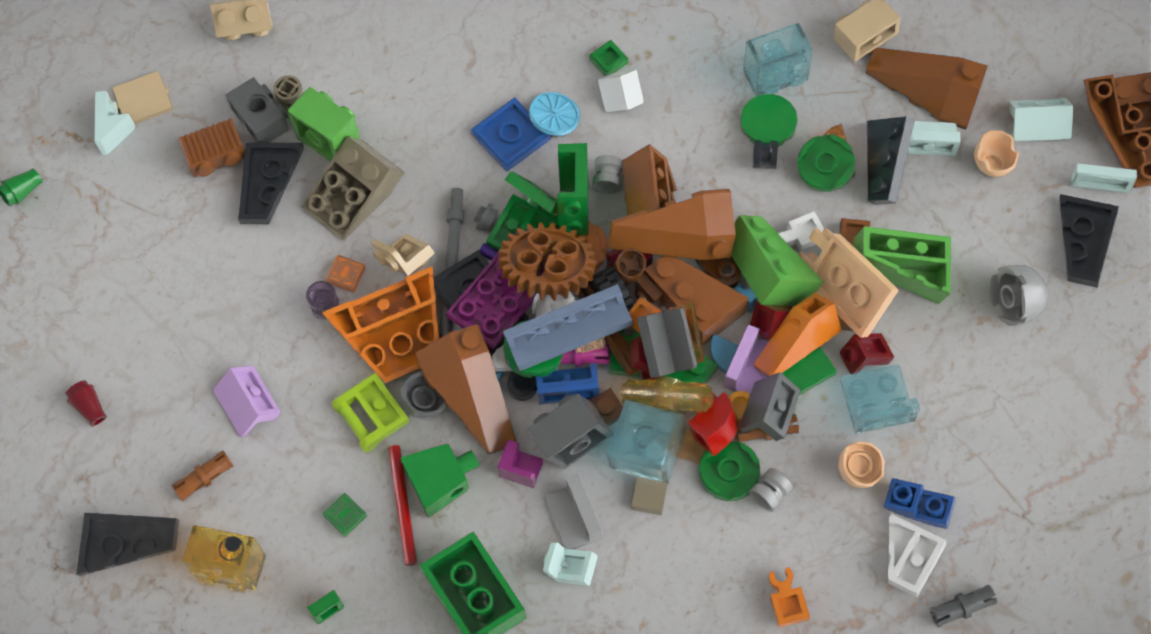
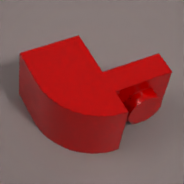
[687,383,738,457]

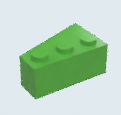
[731,215,824,306]
[853,226,951,304]

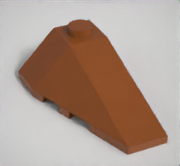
[607,189,736,260]
[415,324,517,455]

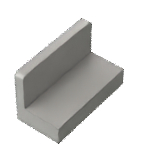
[545,474,601,550]

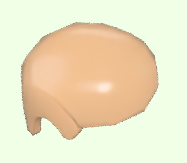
[974,130,1019,177]
[838,441,885,488]

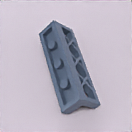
[503,284,633,371]

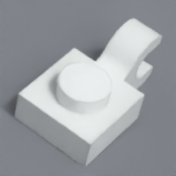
[778,211,824,251]

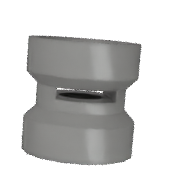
[592,155,623,194]
[749,468,793,512]

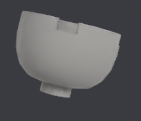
[990,265,1048,326]

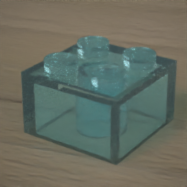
[743,23,813,96]
[606,400,687,485]

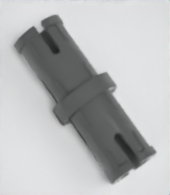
[930,585,997,628]

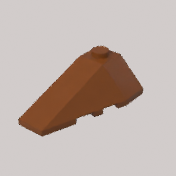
[865,48,988,130]

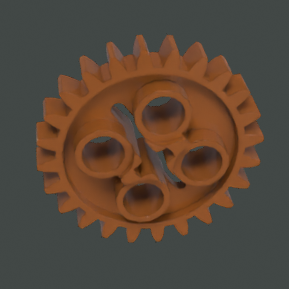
[498,222,596,301]

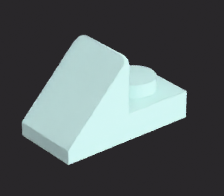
[95,91,135,155]

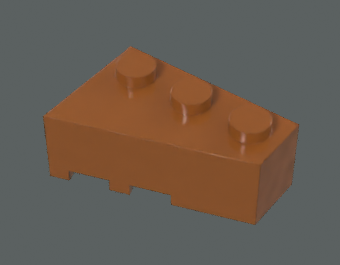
[644,255,749,347]

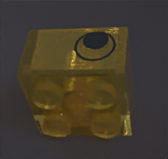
[182,525,266,593]

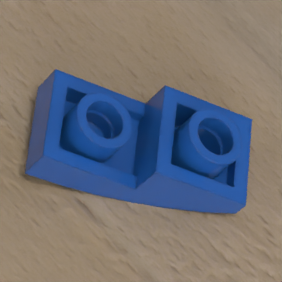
[884,478,955,529]

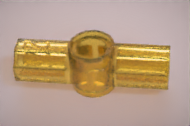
[620,376,714,414]

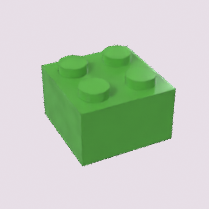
[288,87,360,162]

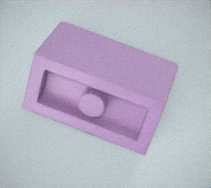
[724,325,768,394]
[214,365,281,437]

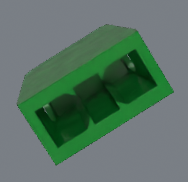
[400,444,479,518]

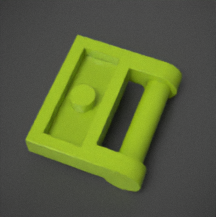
[331,372,410,453]

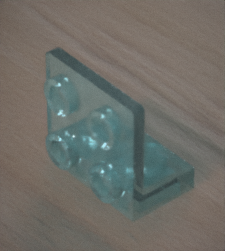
[840,365,920,434]

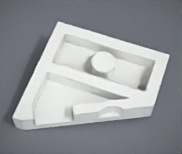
[888,514,946,597]

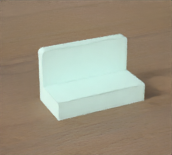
[1009,98,1073,141]
[907,121,960,156]

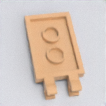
[798,228,899,338]

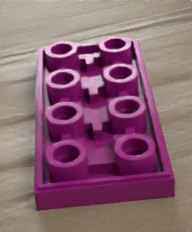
[446,232,553,351]

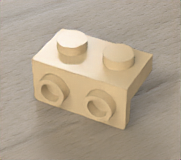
[210,0,274,40]
[370,233,435,276]

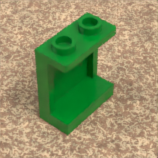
[557,143,589,236]

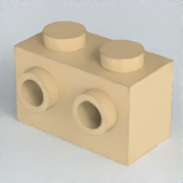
[834,0,901,62]

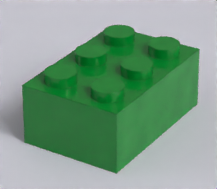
[419,531,527,634]

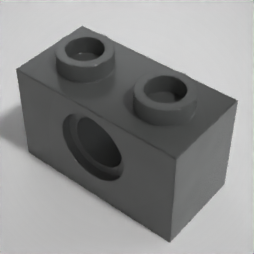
[225,77,289,143]

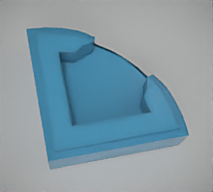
[734,284,758,313]
[710,334,739,374]

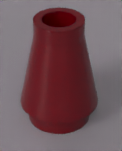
[65,380,107,427]

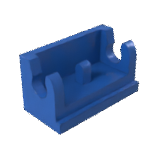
[536,363,599,405]

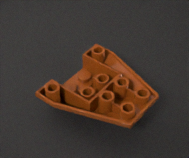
[1084,72,1151,188]

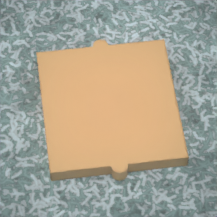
[112,71,173,124]

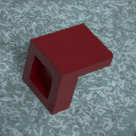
[750,301,793,339]

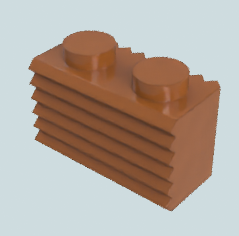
[178,118,245,177]

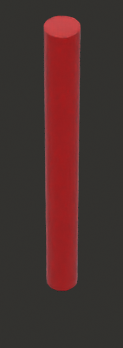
[388,445,417,566]

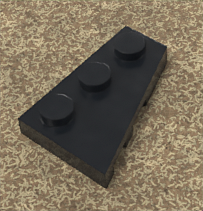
[867,116,915,205]
[238,143,304,224]

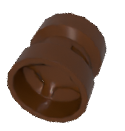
[614,248,646,283]

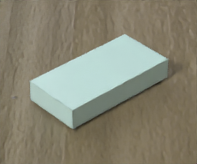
[1071,163,1137,193]

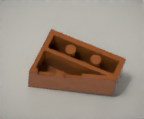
[622,144,677,216]

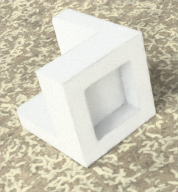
[598,70,643,112]

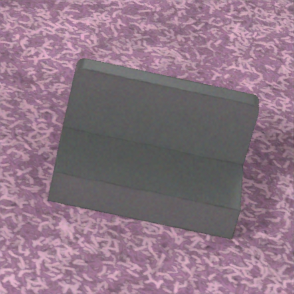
[637,308,697,378]
[739,372,801,441]

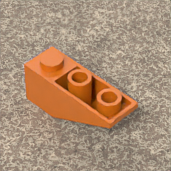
[753,292,842,377]

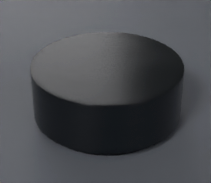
[507,372,537,401]

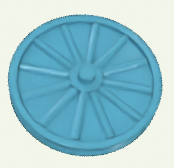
[529,92,580,136]

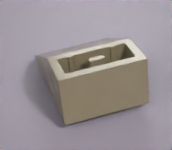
[301,136,405,240]

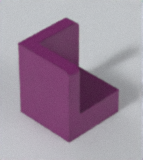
[497,440,543,488]

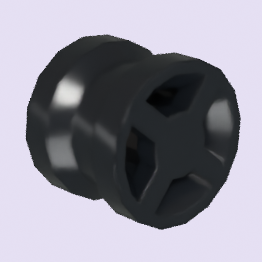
[753,140,778,169]

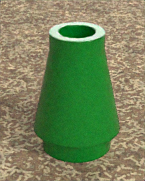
[0,168,43,206]

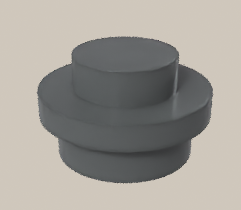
[473,203,498,231]

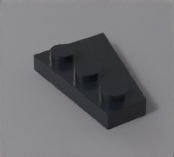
[1059,194,1119,288]
[76,513,179,576]

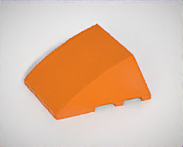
[322,266,439,384]

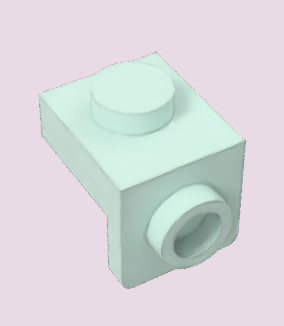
[543,542,598,586]

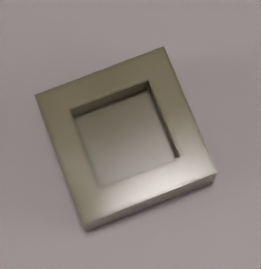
[631,477,667,515]

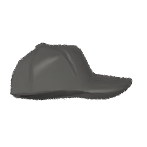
[402,370,446,418]

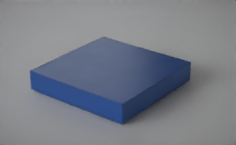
[471,97,551,172]

